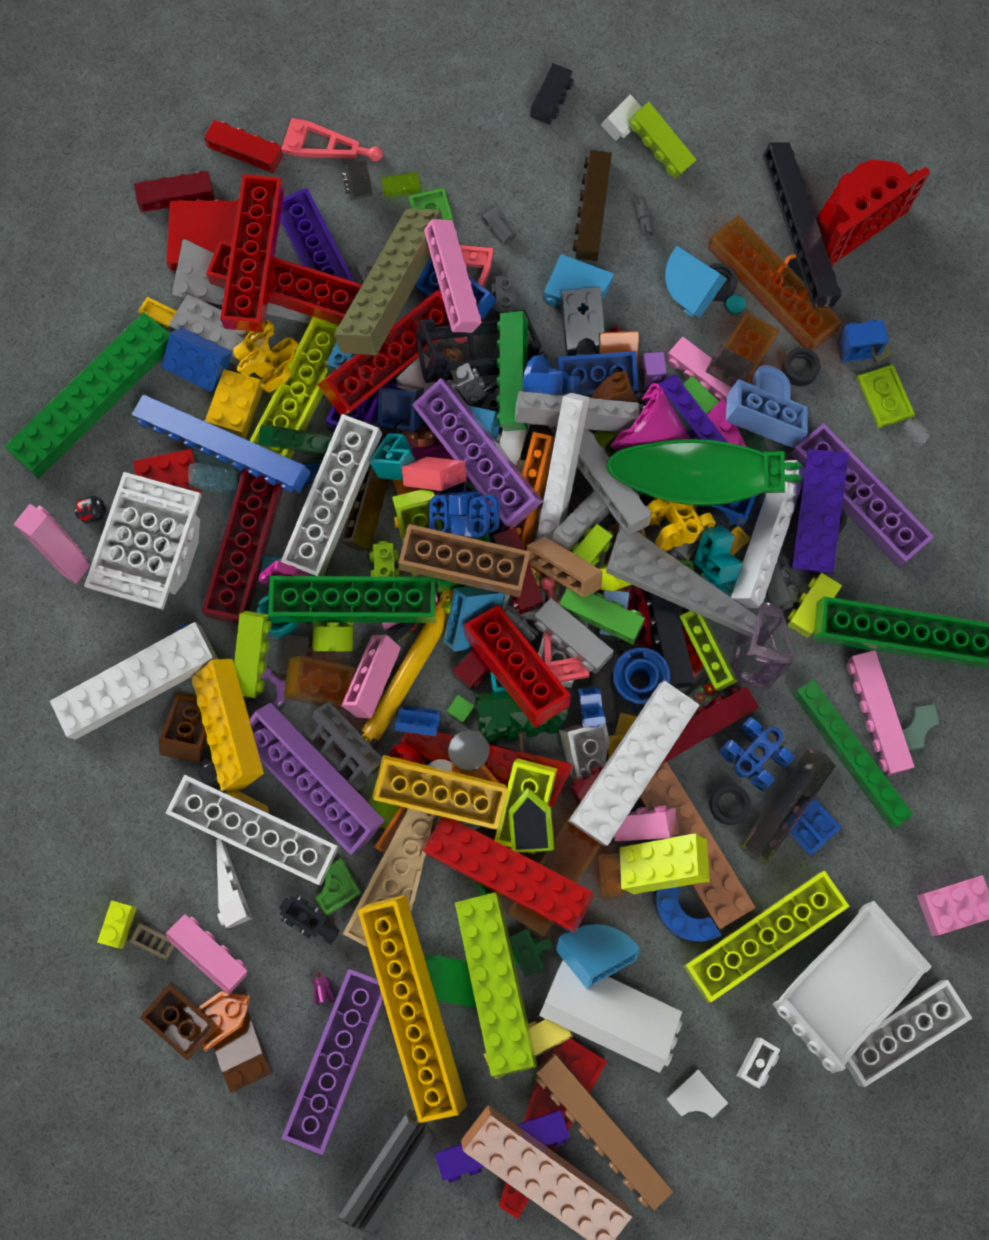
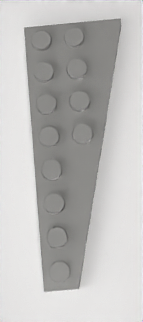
[172,240,313,324]
[606,526,760,638]

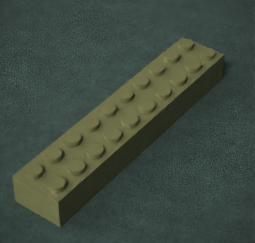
[334,209,443,355]

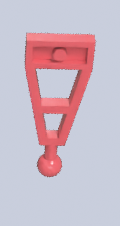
[282,118,383,162]
[453,245,494,344]
[540,576,589,682]

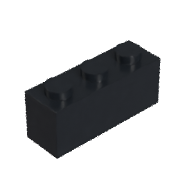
[530,63,574,125]

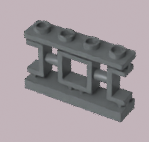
[301,702,382,793]

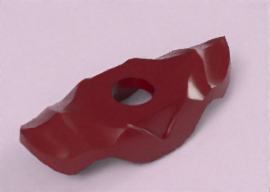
[624,584,654,649]

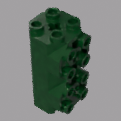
[475,690,567,744]

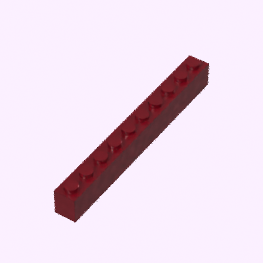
[569,685,759,805]

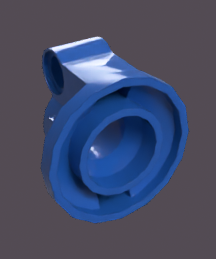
[523,355,580,396]
[613,648,670,712]

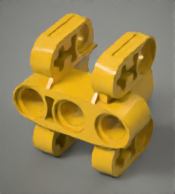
[233,319,298,393]
[647,499,716,552]

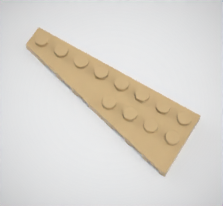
[342,808,435,947]

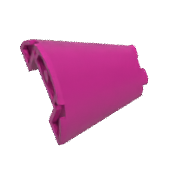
[611,383,691,451]

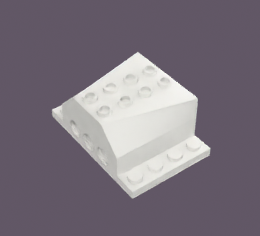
[84,472,202,610]

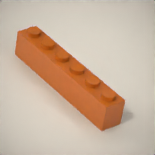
[508,432,555,551]

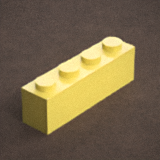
[483,1018,573,1079]

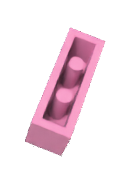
[614,806,680,841]

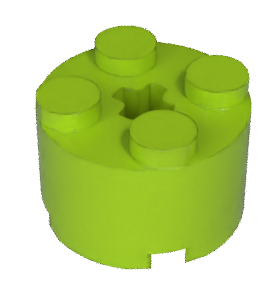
[312,622,354,651]

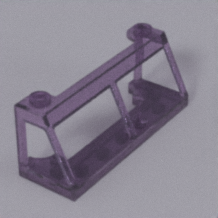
[731,603,794,690]

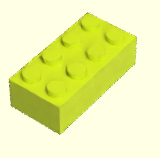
[494,758,557,854]
[620,833,710,894]

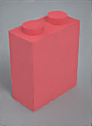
[402,457,467,491]

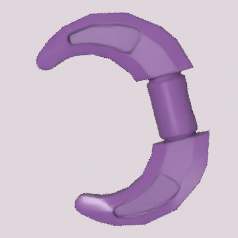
[263,668,288,708]

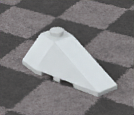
[559,724,610,780]
[216,839,253,928]

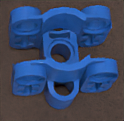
[429,491,500,537]
[719,717,795,791]

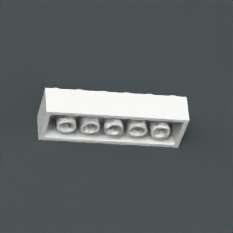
[845,980,972,1087]

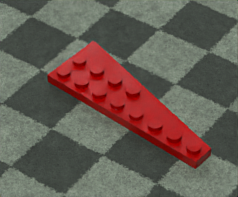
[400,731,574,809]
[499,1038,607,1219]

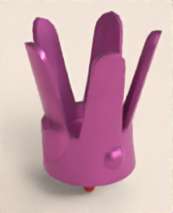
[312,972,335,1005]

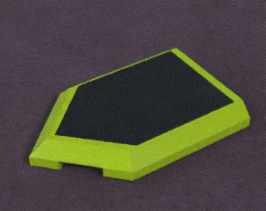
[508,788,554,853]

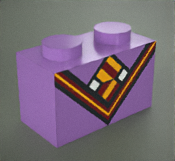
[640,352,667,390]

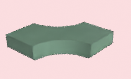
[902,704,940,751]

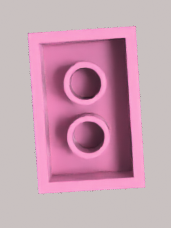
[917,875,989,936]

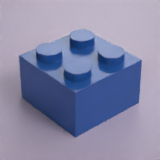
[837,319,889,362]

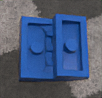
[395,705,441,736]
[782,796,842,856]

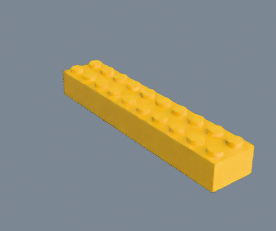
[358,895,467,1123]

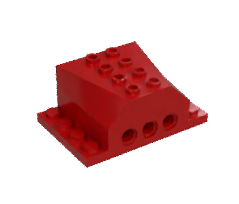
[816,159,930,266]

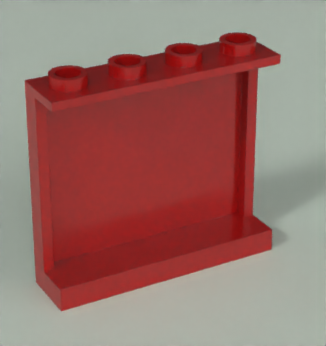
[166,199,238,271]

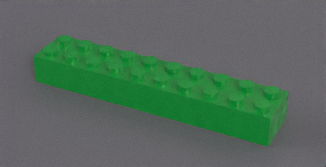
[4,312,170,479]
[813,596,989,669]

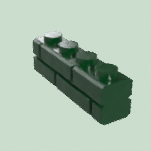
[258,425,333,456]

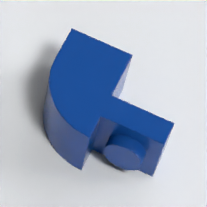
[578,686,606,728]

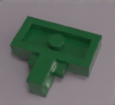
[509,929,553,977]

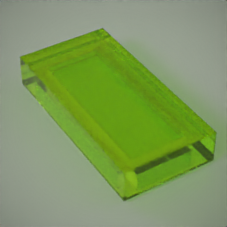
[381,172,421,198]

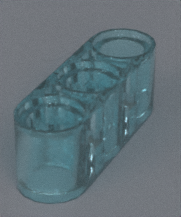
[188,463,241,495]

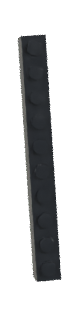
[763,142,841,308]
[639,494,694,689]

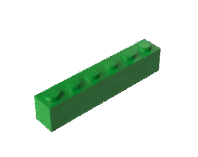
[497,311,528,431]

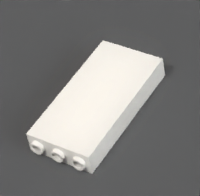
[539,960,683,1073]

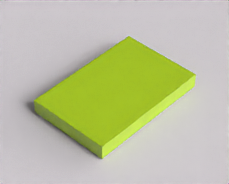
[856,364,915,428]

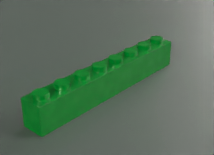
[793,679,913,829]

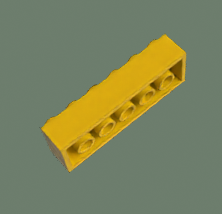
[192,659,264,791]
[373,755,508,829]

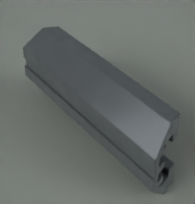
[337,1108,435,1233]

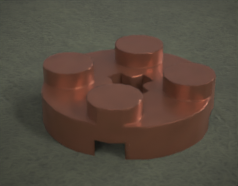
[398,425,437,447]

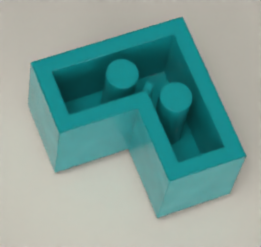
[369,433,416,480]
[694,525,742,584]

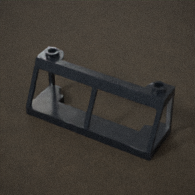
[415,310,542,383]

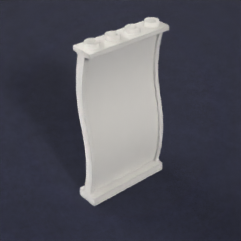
[773,901,932,1073]

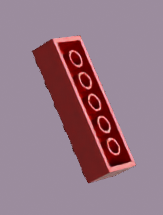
[464,605,571,728]

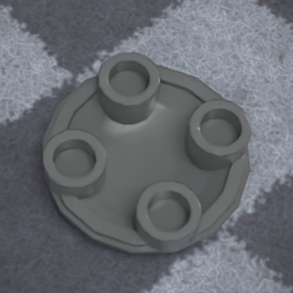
[448,730,490,771]

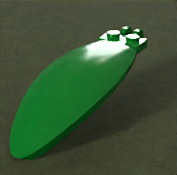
[606,439,802,506]

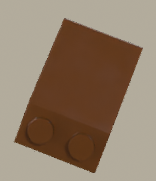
[589,370,638,403]
[159,692,207,763]
[139,982,218,1061]
[214,1012,274,1093]

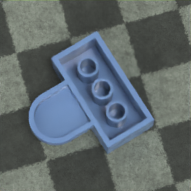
[726,365,808,448]

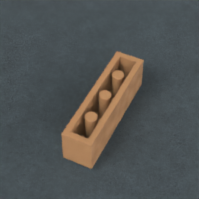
[527,537,602,598]

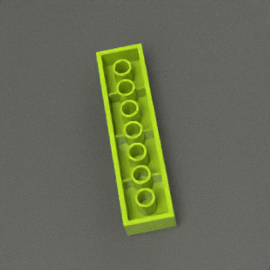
[455,892,538,1077]

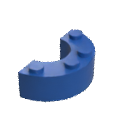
[654,886,722,942]

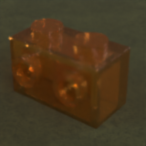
[597,854,627,899]

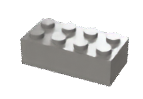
[168,294,250,366]

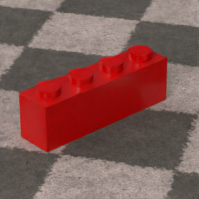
[204,120,283,174]

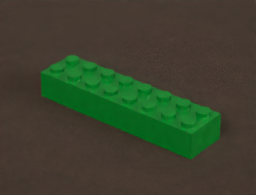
[268,576,436,623]

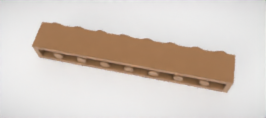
[534,1054,673,1211]

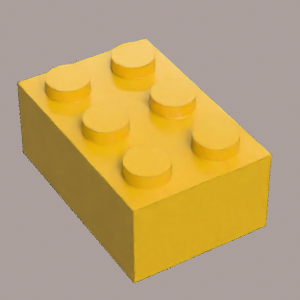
[205,369,263,439]

